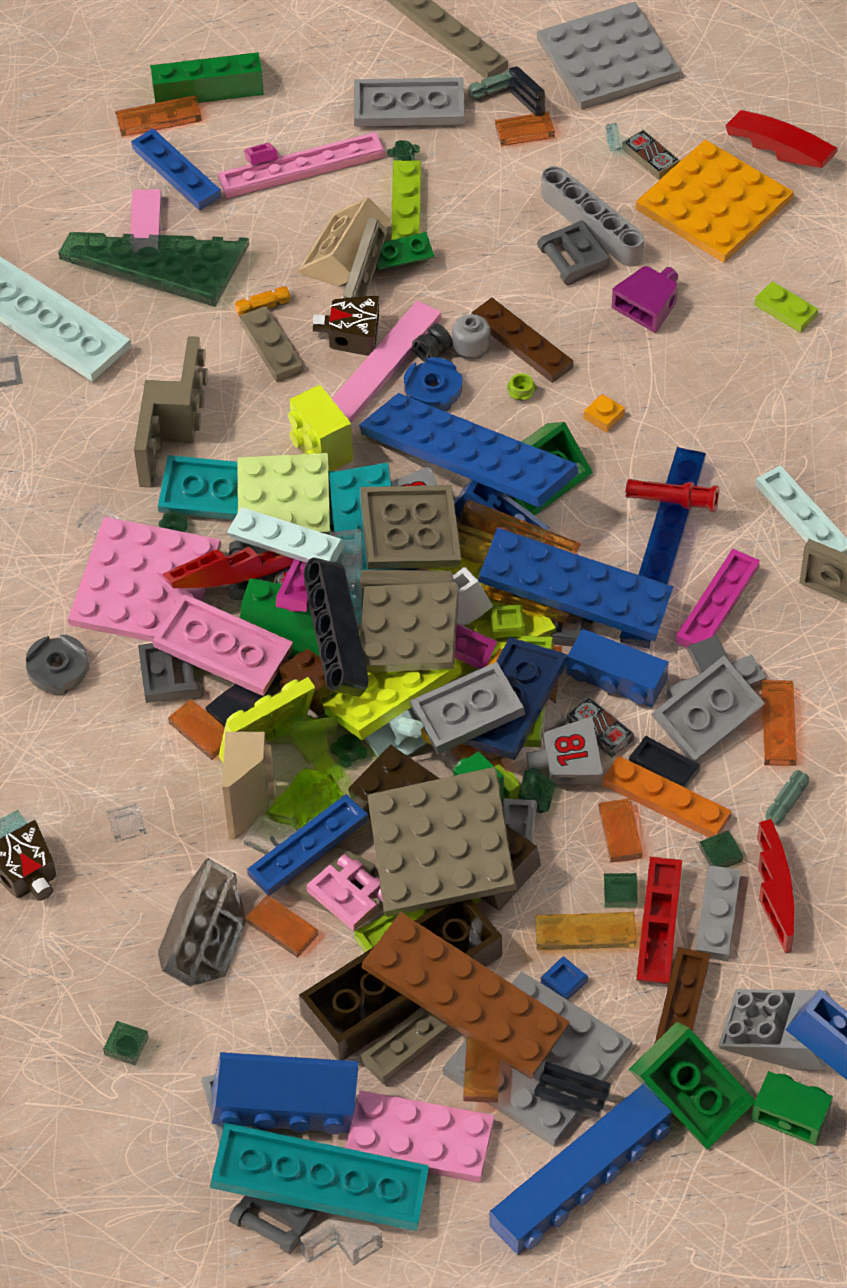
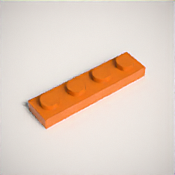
[602,756,732,841]

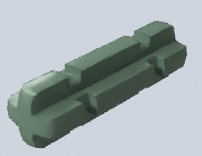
[468,70,513,99]
[765,770,809,825]

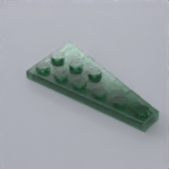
[58,232,249,307]

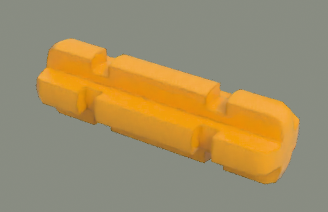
[235,286,290,317]

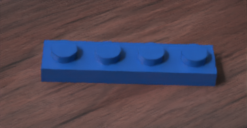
[131,128,221,211]
[247,794,368,896]

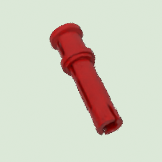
[625,479,720,513]

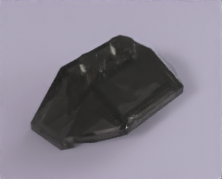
[158,858,246,987]

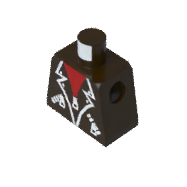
[313,296,380,356]
[0,820,57,901]

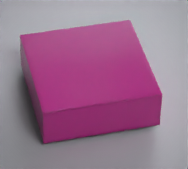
[244,142,278,165]

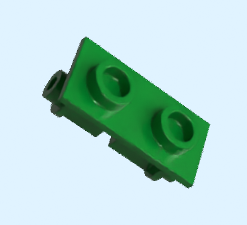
[376,232,435,271]

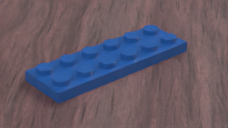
[478,528,673,642]

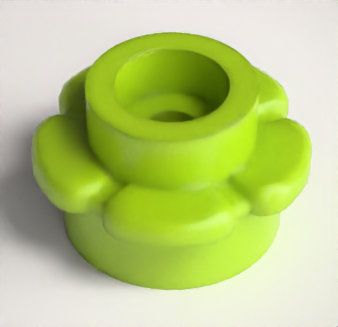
[507,373,536,400]

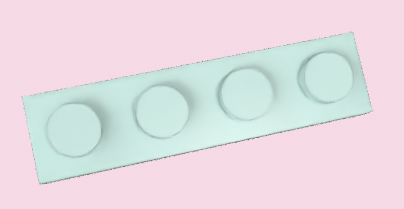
[755,465,847,554]
[227,507,345,563]

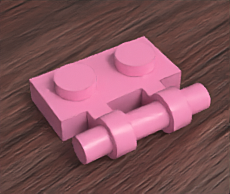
[307,854,383,931]

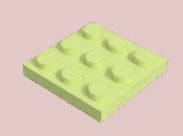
[237,453,330,535]

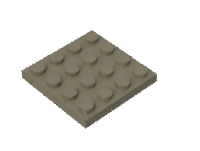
[367,767,517,917]

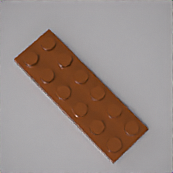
[362,912,570,1079]

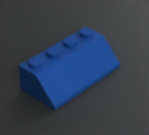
[212,1052,358,1134]

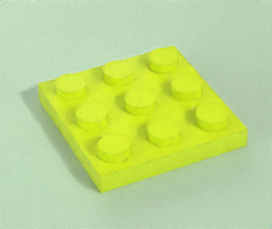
[219,677,315,764]

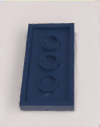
[462,637,568,760]

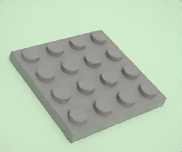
[537,1,681,110]
[443,971,632,1147]

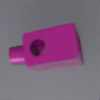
[611,266,679,333]

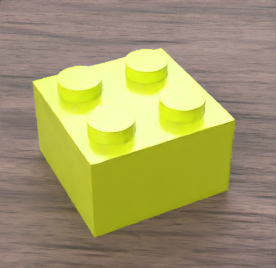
[288,384,353,471]

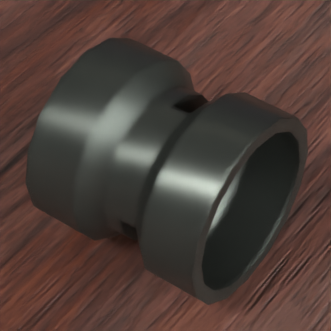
[412,323,453,362]

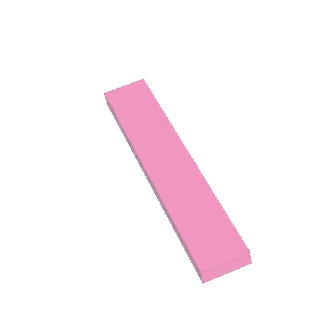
[218,132,385,199]
[332,300,441,423]

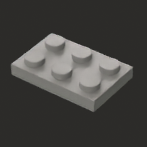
[651,656,765,762]
[410,662,525,754]

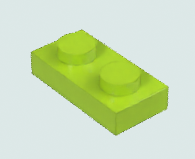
[754,281,818,333]

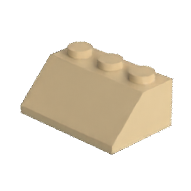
[298,197,391,286]
[222,732,276,839]

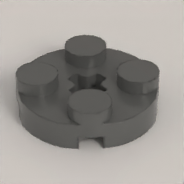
[26,635,89,696]

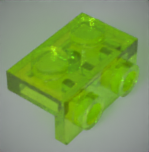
[266,768,344,831]

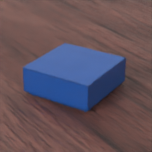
[540,956,588,1000]

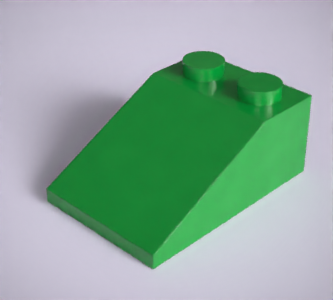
[628,1022,755,1150]

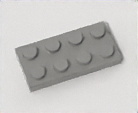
[354,77,464,127]

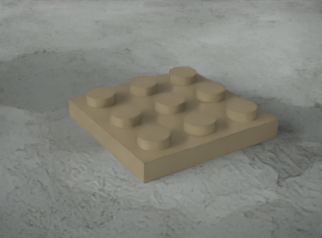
[360,485,461,569]
[360,582,459,672]

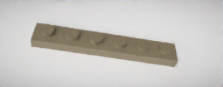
[386,0,508,79]

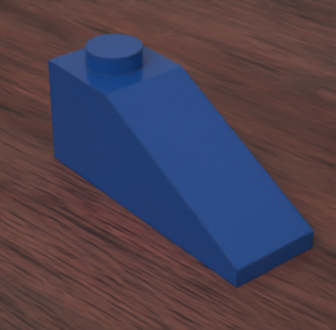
[454,480,549,542]

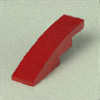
[725,110,838,168]
[162,547,293,588]
[757,819,795,953]
[636,856,683,984]

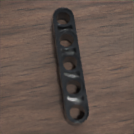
[303,557,369,697]

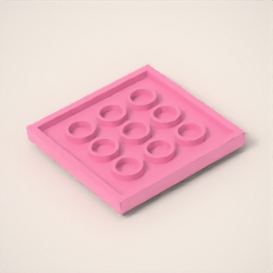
[68,517,221,642]

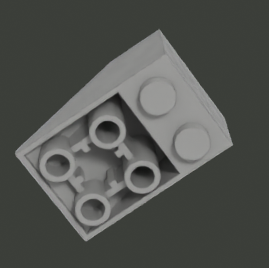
[719,989,832,1071]

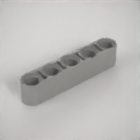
[541,166,644,266]

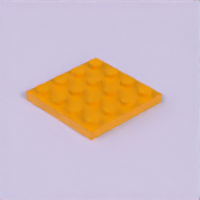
[635,139,794,263]

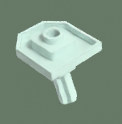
[365,707,428,757]

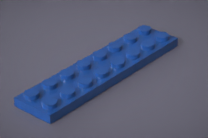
[359,393,579,507]

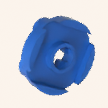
[404,357,462,411]

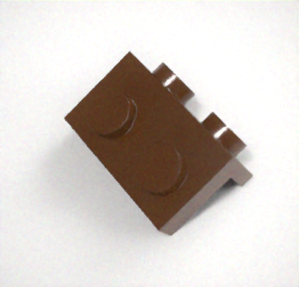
[278,649,333,716]

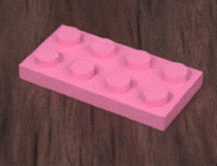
[152,593,293,696]
[345,1090,494,1183]

